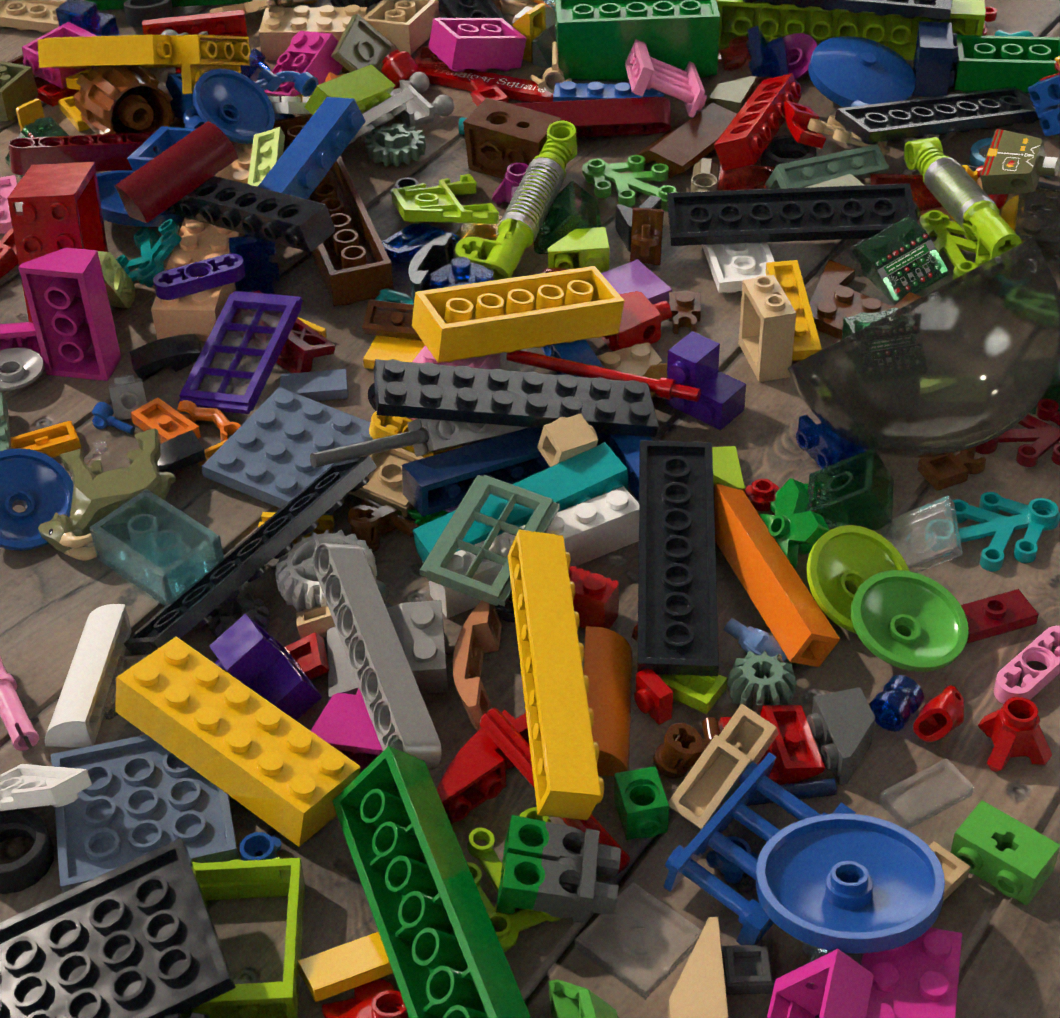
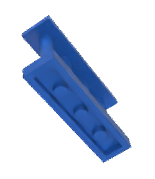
[663,752,856,945]

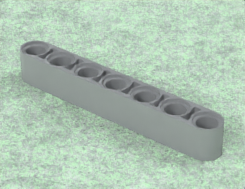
[313,543,442,770]

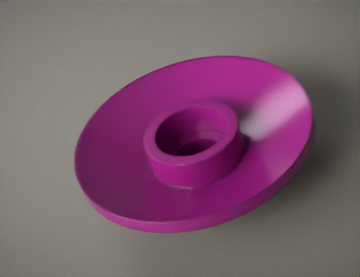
[767,33,818,80]

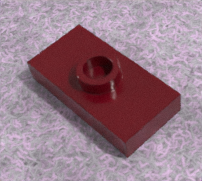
[961,589,1039,643]

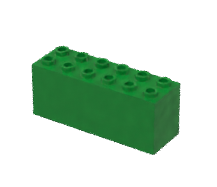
[555,0,720,81]

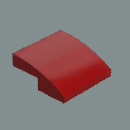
[719,705,825,785]

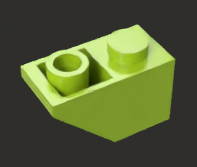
[548,227,610,273]

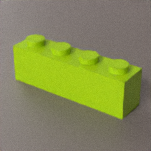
[304,64,395,115]

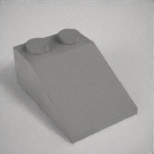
[327,600,448,700]

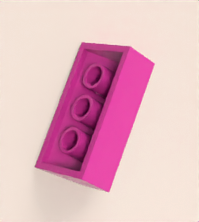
[19,248,122,381]

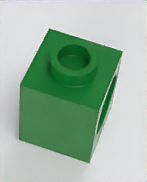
[614,766,669,840]

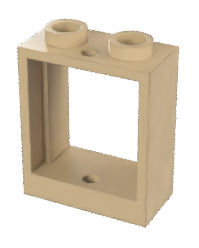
[738,275,796,382]

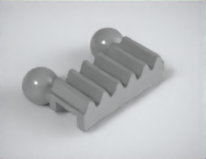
[390,72,455,128]

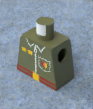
[980,129,1060,195]

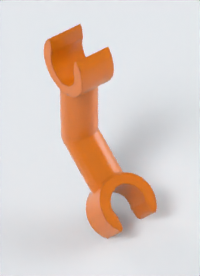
[177,400,241,442]

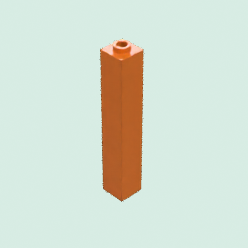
[714,483,840,667]

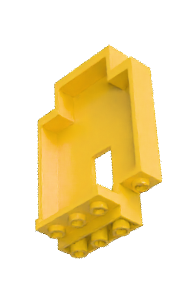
[37,35,251,94]

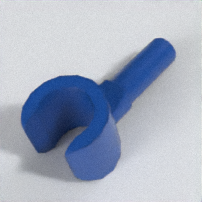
[92,402,135,434]

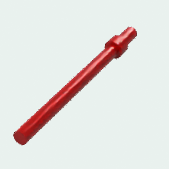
[506,350,701,402]

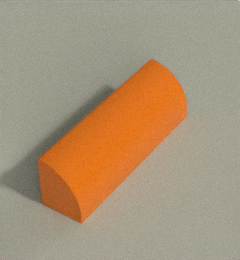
[583,626,633,776]

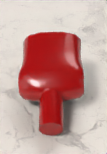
[913,686,964,742]

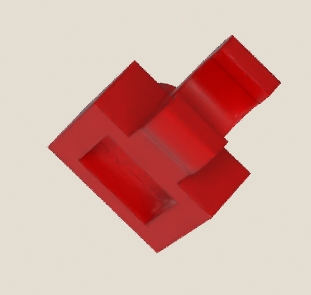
[470,77,509,106]

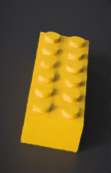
[412,266,625,363]
[115,637,361,847]

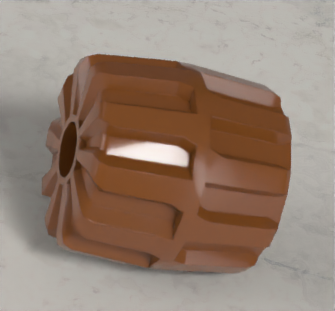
[74,65,175,135]

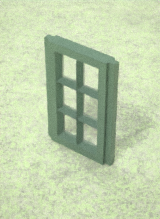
[420,475,560,607]

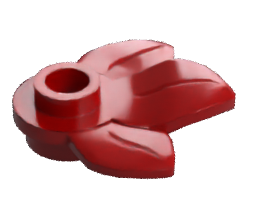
[322,979,409,1018]

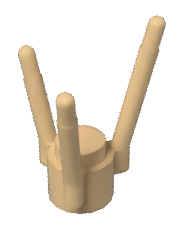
[530,42,572,93]

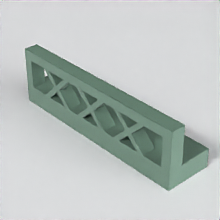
[765,144,889,189]

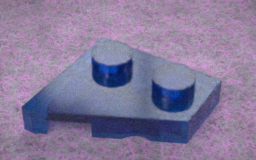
[382,223,460,264]

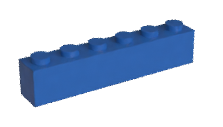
[244,97,366,243]

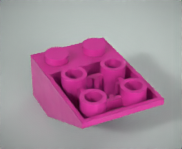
[264,31,343,97]

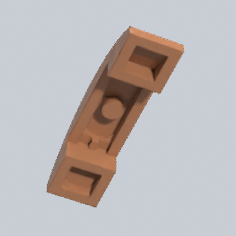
[452,600,502,731]

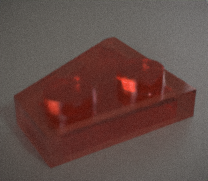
[717,164,775,191]

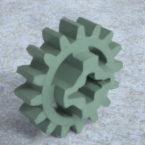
[364,123,426,166]

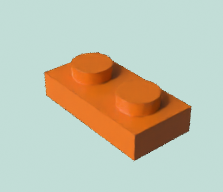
[131,397,201,444]

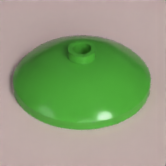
[851,570,968,672]

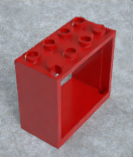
[7,162,108,323]

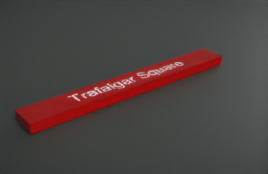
[414,59,554,103]

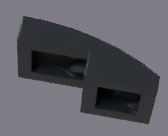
[130,334,202,379]
[157,430,206,474]

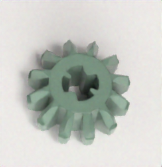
[727,650,797,715]

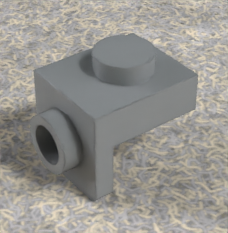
[108,374,147,420]

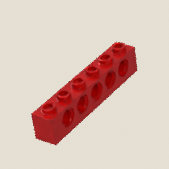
[714,73,802,171]

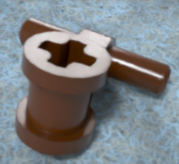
[348,498,419,552]
[653,717,720,778]

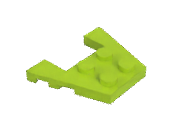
[392,174,499,224]

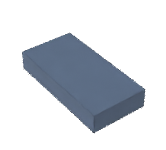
[280,369,348,401]

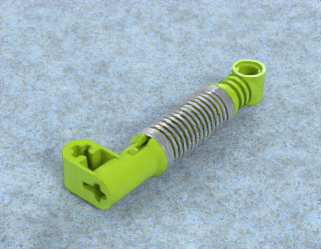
[455,121,578,282]
[904,137,1022,285]

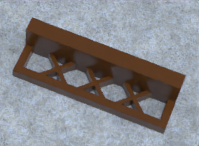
[362,300,422,341]

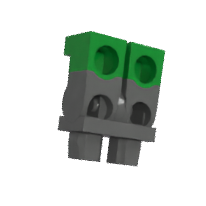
[496,815,621,923]

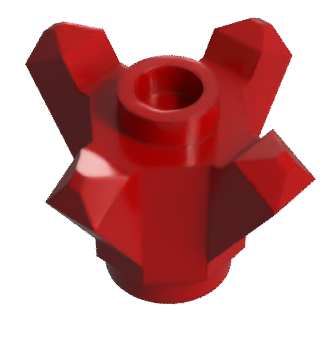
[977,697,1052,772]

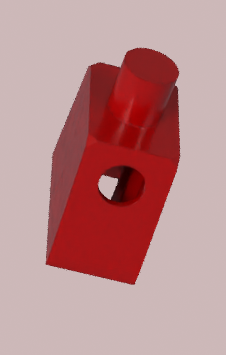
[601,291,672,351]

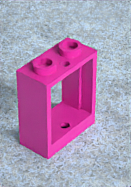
[22,22,97,89]
[767,949,874,1018]

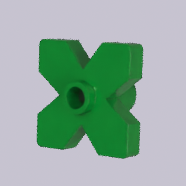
[759,478,829,569]

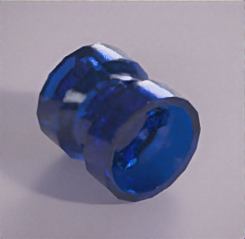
[869,675,925,732]

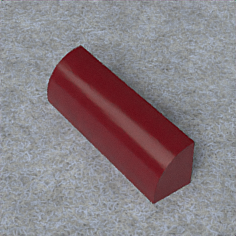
[115,121,239,223]

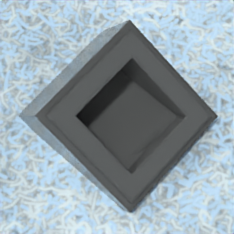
[532,30,554,68]

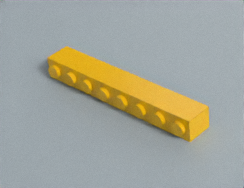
[508,530,604,820]

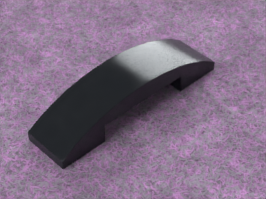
[408,233,456,305]

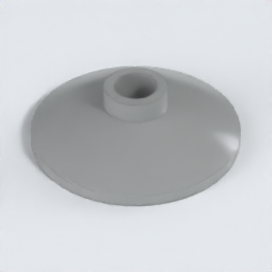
[0,348,44,391]

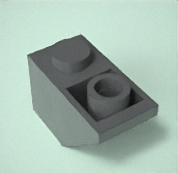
[807,687,875,785]

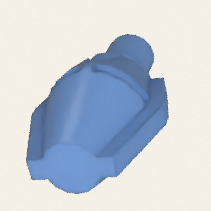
[724,618,788,663]

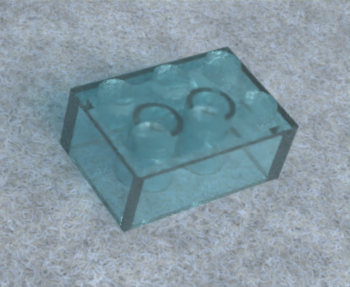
[89,489,224,606]

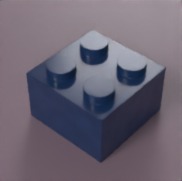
[913,21,958,97]

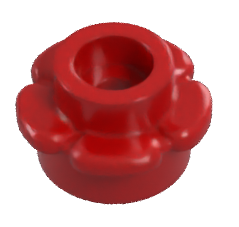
[745,478,779,511]

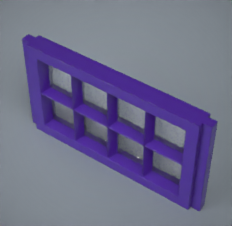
[178,291,303,414]

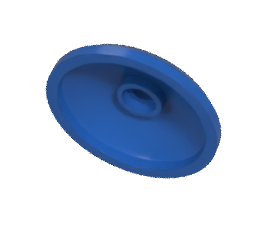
[193,69,275,144]
[0,448,74,551]

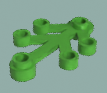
[582,155,678,211]

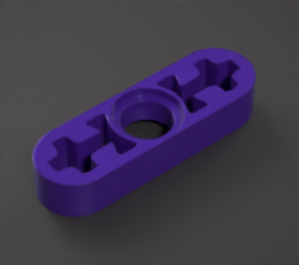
[153,253,246,300]

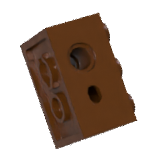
[463,98,561,179]

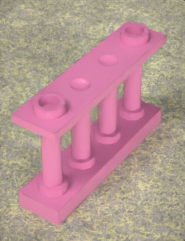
[625,39,707,118]

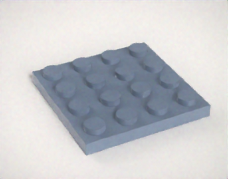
[202,387,373,515]
[51,735,239,893]

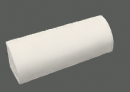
[45,604,132,748]

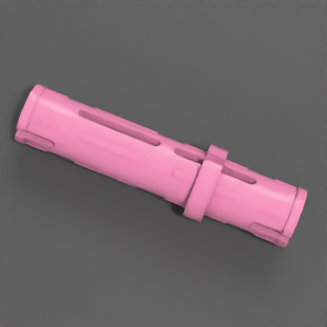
[0,657,39,751]

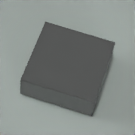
[722,945,774,995]

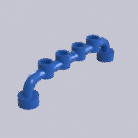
[183,69,318,129]

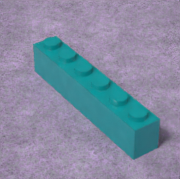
[413,443,628,563]

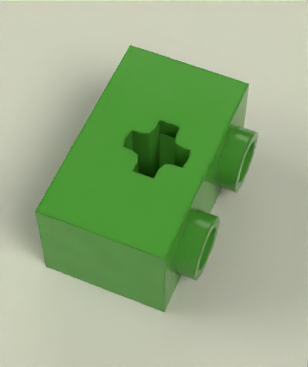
[950,800,1060,906]

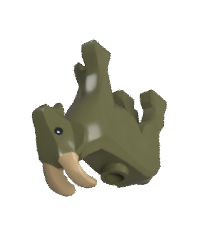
[38,428,176,561]

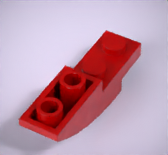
[437,710,529,824]

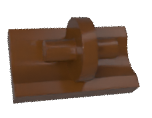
[630,207,664,265]

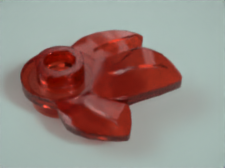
[718,36,761,71]

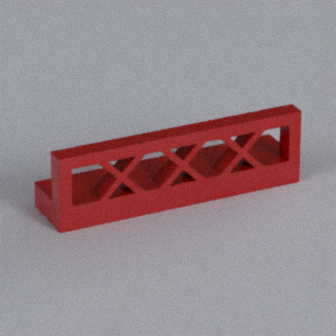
[142,10,248,37]

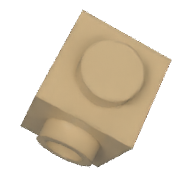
[537,413,598,467]

